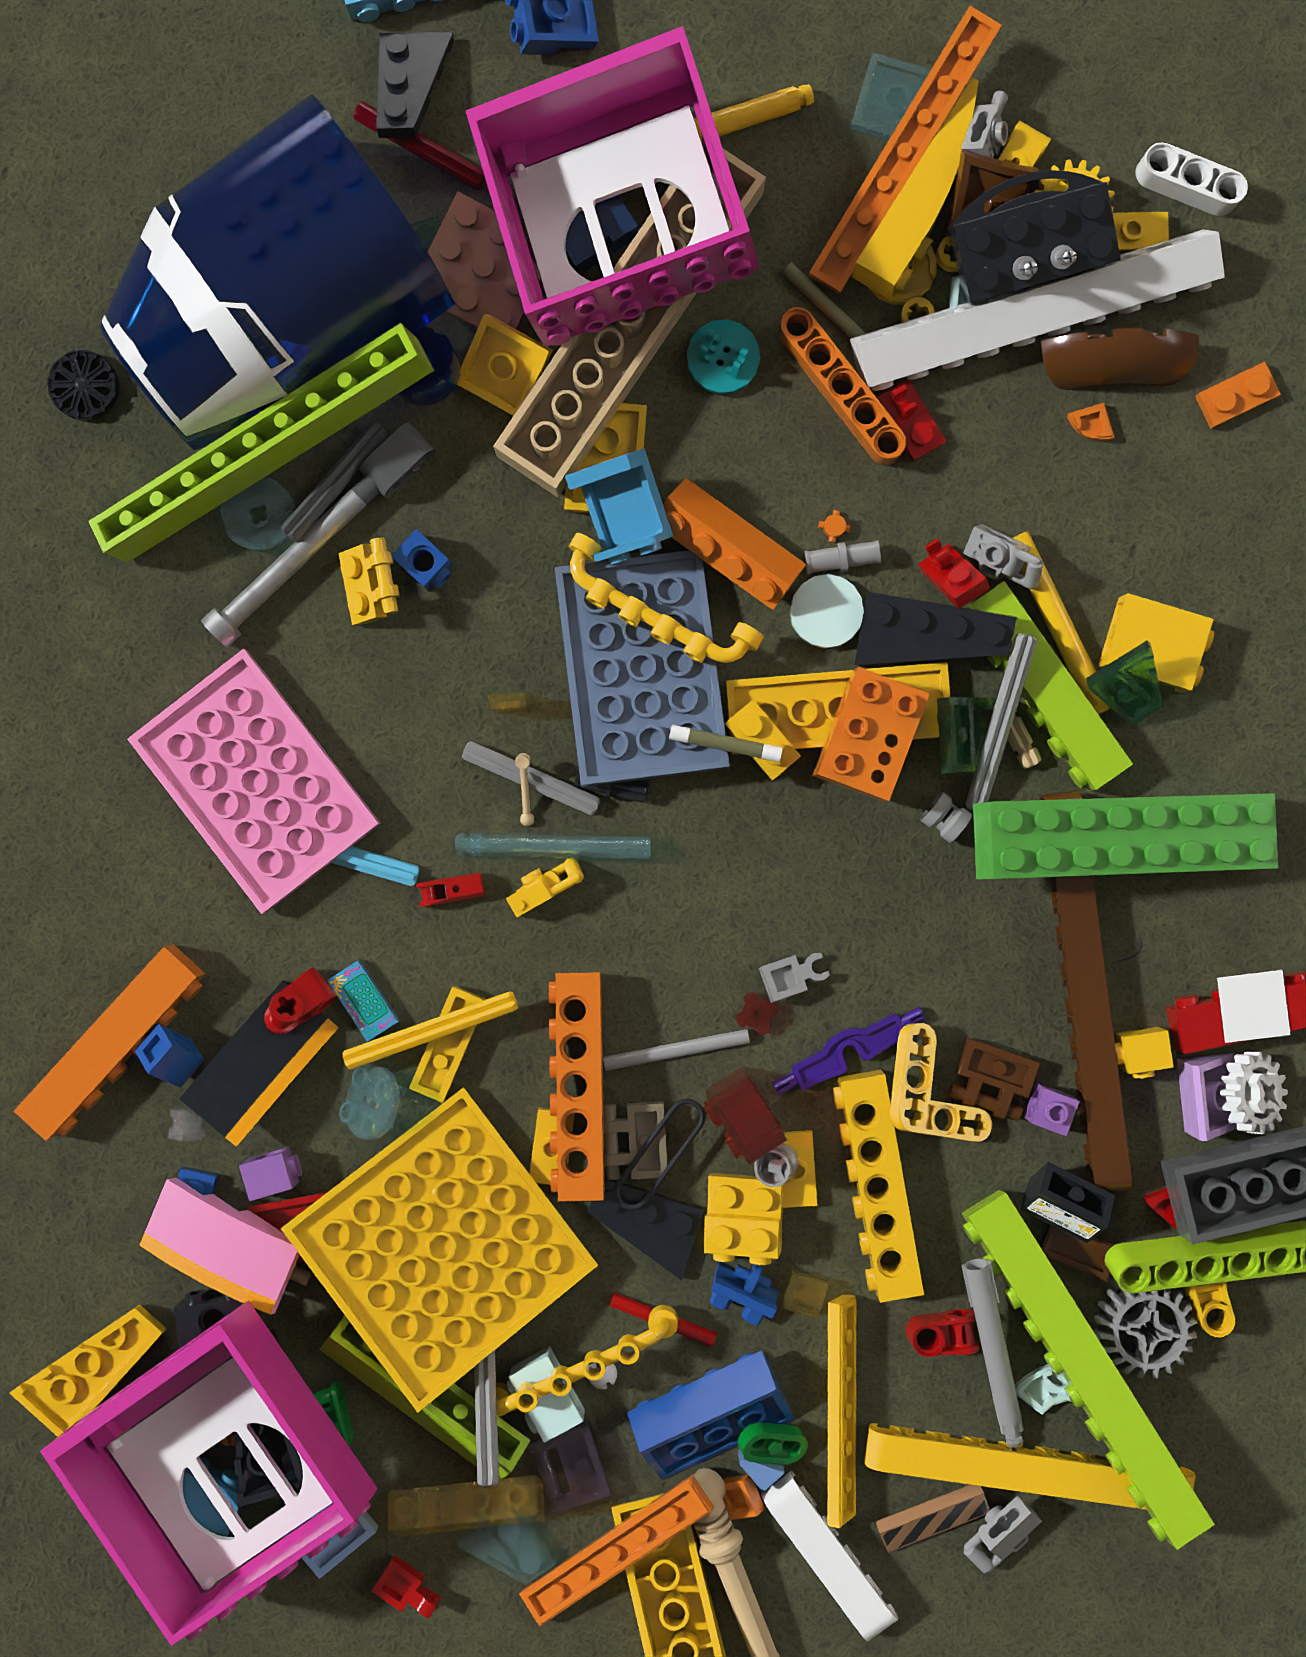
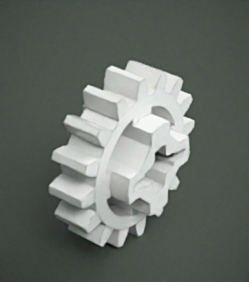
[1220,1052,1288,1134]

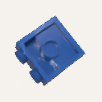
[505,0,599,55]

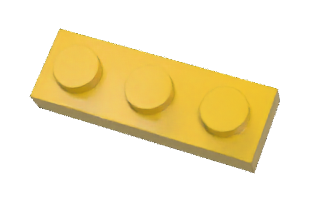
[409,985,487,1103]

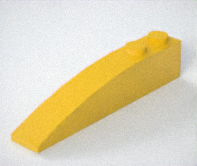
[852,77,979,299]

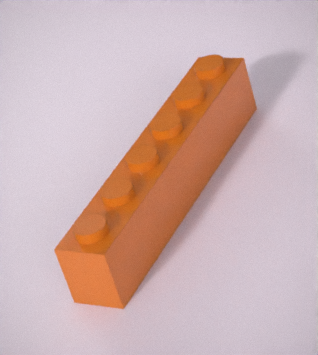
[14,944,206,1141]

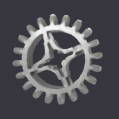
[1094,1285,1197,1379]

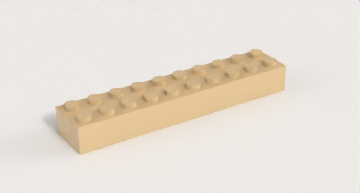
[493,137,766,498]

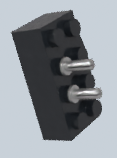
[949,170,1121,303]

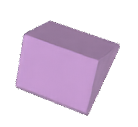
[1177,1053,1237,1141]

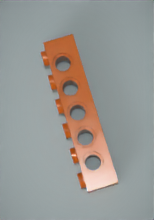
[549,972,605,1201]

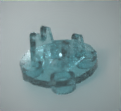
[339,1065,407,1141]

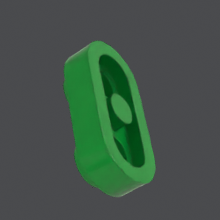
[738,1422,808,1465]

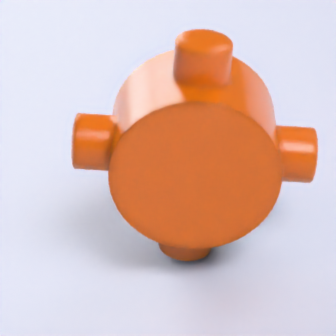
[818,510,851,543]

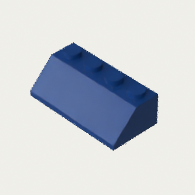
[627,1350,795,1480]

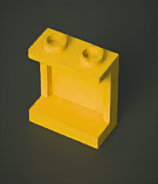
[1097,593,1214,693]

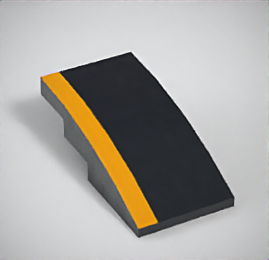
[179,980,339,1147]

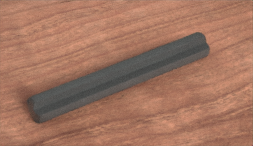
[281,422,387,542]

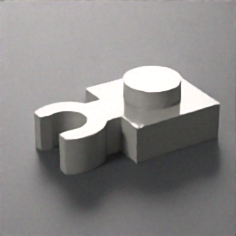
[759,953,829,1003]

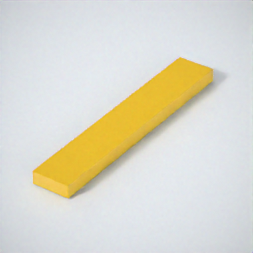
[827,1295,857,1528]

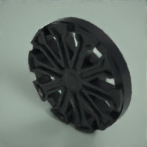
[47,350,119,421]

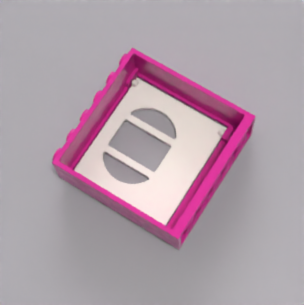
[466,26,760,347]
[40,1300,378,1646]

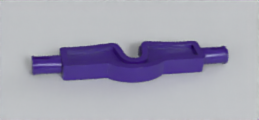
[772,1006,926,1096]

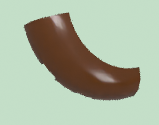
[1041,328,1199,390]

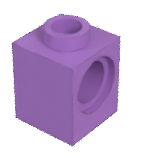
[1023,1082,1080,1136]
[239,1147,302,1201]

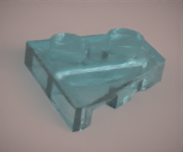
[456,1499,557,1585]

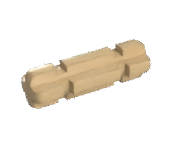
[992,705,1041,769]

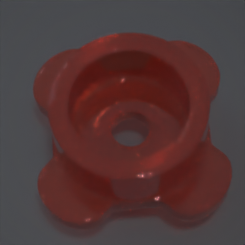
[736,992,779,1035]

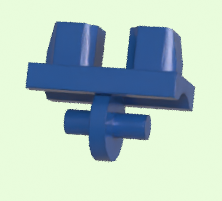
[710,1262,780,1326]

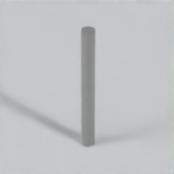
[603,1029,750,1071]

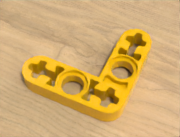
[890,1023,992,1142]

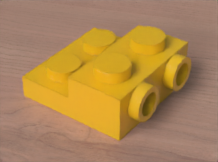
[704,1173,783,1265]

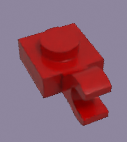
[371,1555,441,1619]

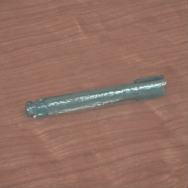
[455,833,651,860]

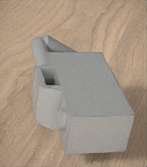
[961,91,1008,159]
[963,524,1043,589]
[964,1496,1042,1573]

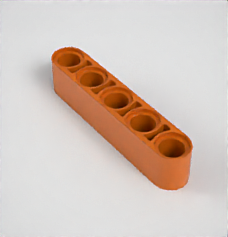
[779,307,906,465]

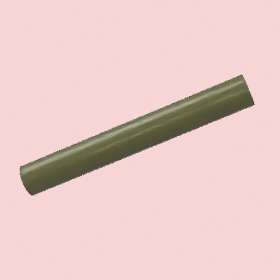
[782,262,866,339]

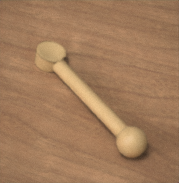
[515,753,535,826]

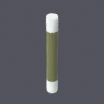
[669,725,783,762]

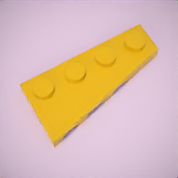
[10,1304,167,1437]

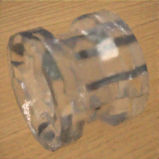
[168,1105,206,1141]

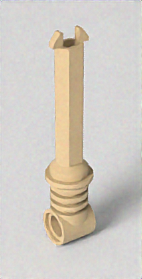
[693,1468,780,1657]

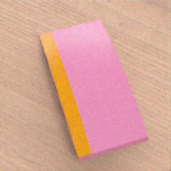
[139,1178,300,1315]

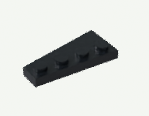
[854,591,1017,665]

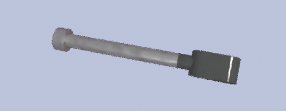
[201,422,436,647]

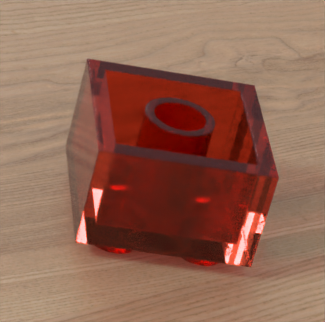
[704,1066,787,1165]

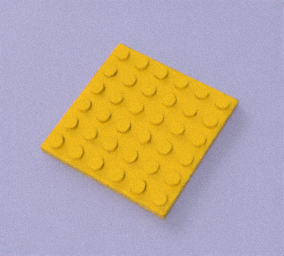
[281,1087,598,1412]

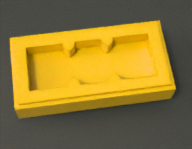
[1112,212,1169,253]
[529,1107,575,1185]
[775,1130,817,1208]

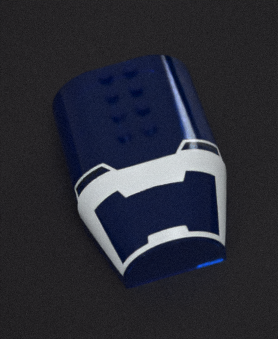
[100,94,455,451]

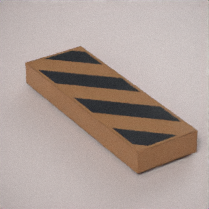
[876,1484,990,1553]

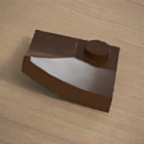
[944,149,1039,237]

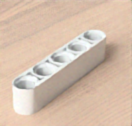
[761,1471,898,1642]

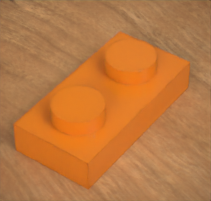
[1195,362,1281,429]

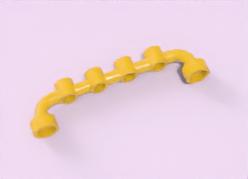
[569,533,764,663]
[496,1305,678,1417]

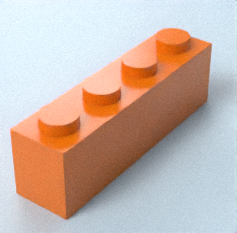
[663,478,806,610]

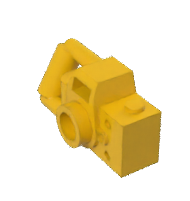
[506,858,584,917]

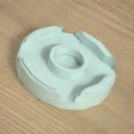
[790,574,864,649]

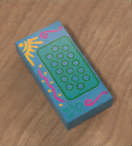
[327,960,400,1042]

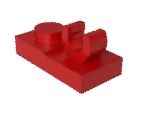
[877,379,946,462]
[918,538,990,609]

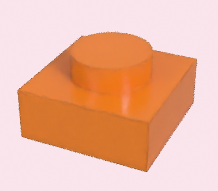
[723,1474,765,1520]

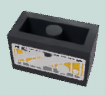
[1020,1162,1116,1243]

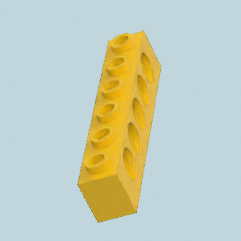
[833,1069,924,1303]

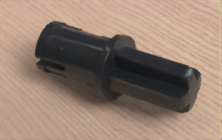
[574,768,649,803]

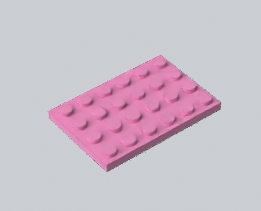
[127,648,381,914]

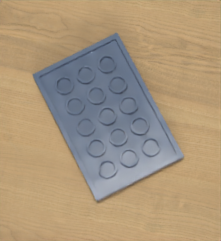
[555,550,730,787]

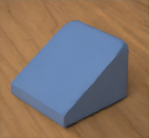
[738,1449,785,1491]

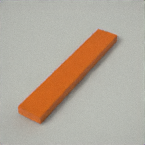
[519,1474,714,1626]

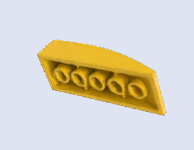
[611,1493,726,1657]

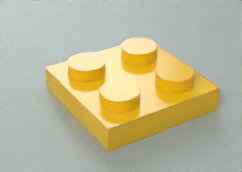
[454,314,553,416]

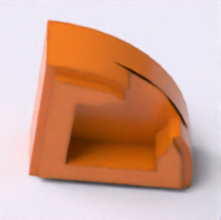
[1067,403,1115,441]

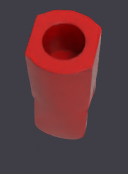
[416,872,485,907]

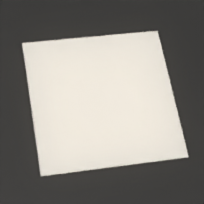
[1217,970,1290,1043]

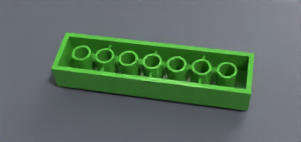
[973,793,1278,879]

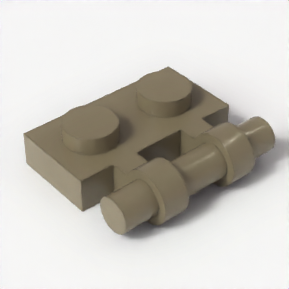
[603,1101,668,1180]

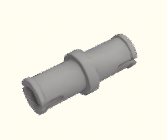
[804,540,881,574]

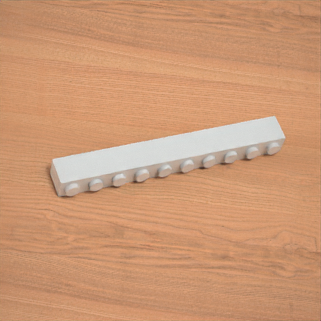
[850,229,1225,391]

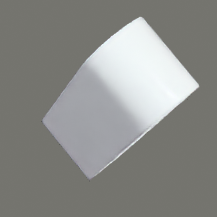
[1135,142,1248,216]

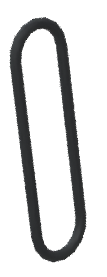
[614,1099,705,1210]

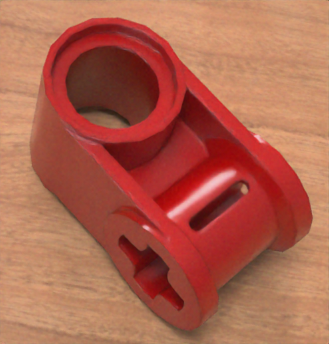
[264,967,338,1034]
[905,1309,979,1357]

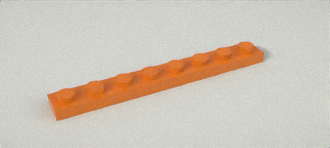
[809,5,1002,295]

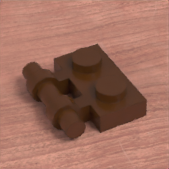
[948,1037,1040,1121]

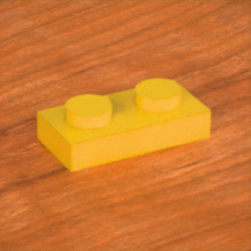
[724,700,801,780]

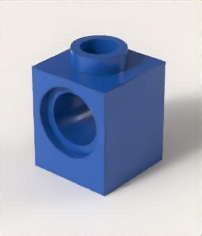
[392,529,453,591]
[135,1024,204,1088]

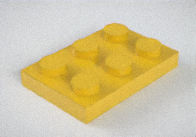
[564,403,647,514]

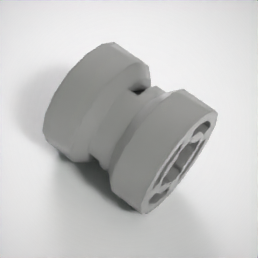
[920,792,972,843]
[754,1142,799,1187]

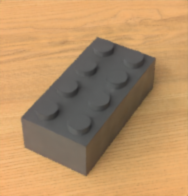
[1161,1126,1306,1244]

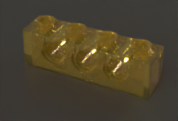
[388,1475,545,1537]

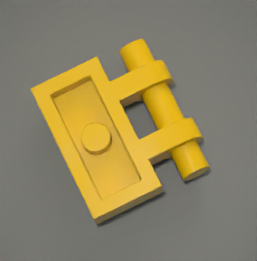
[338,538,399,625]

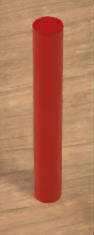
[609,1292,717,1347]

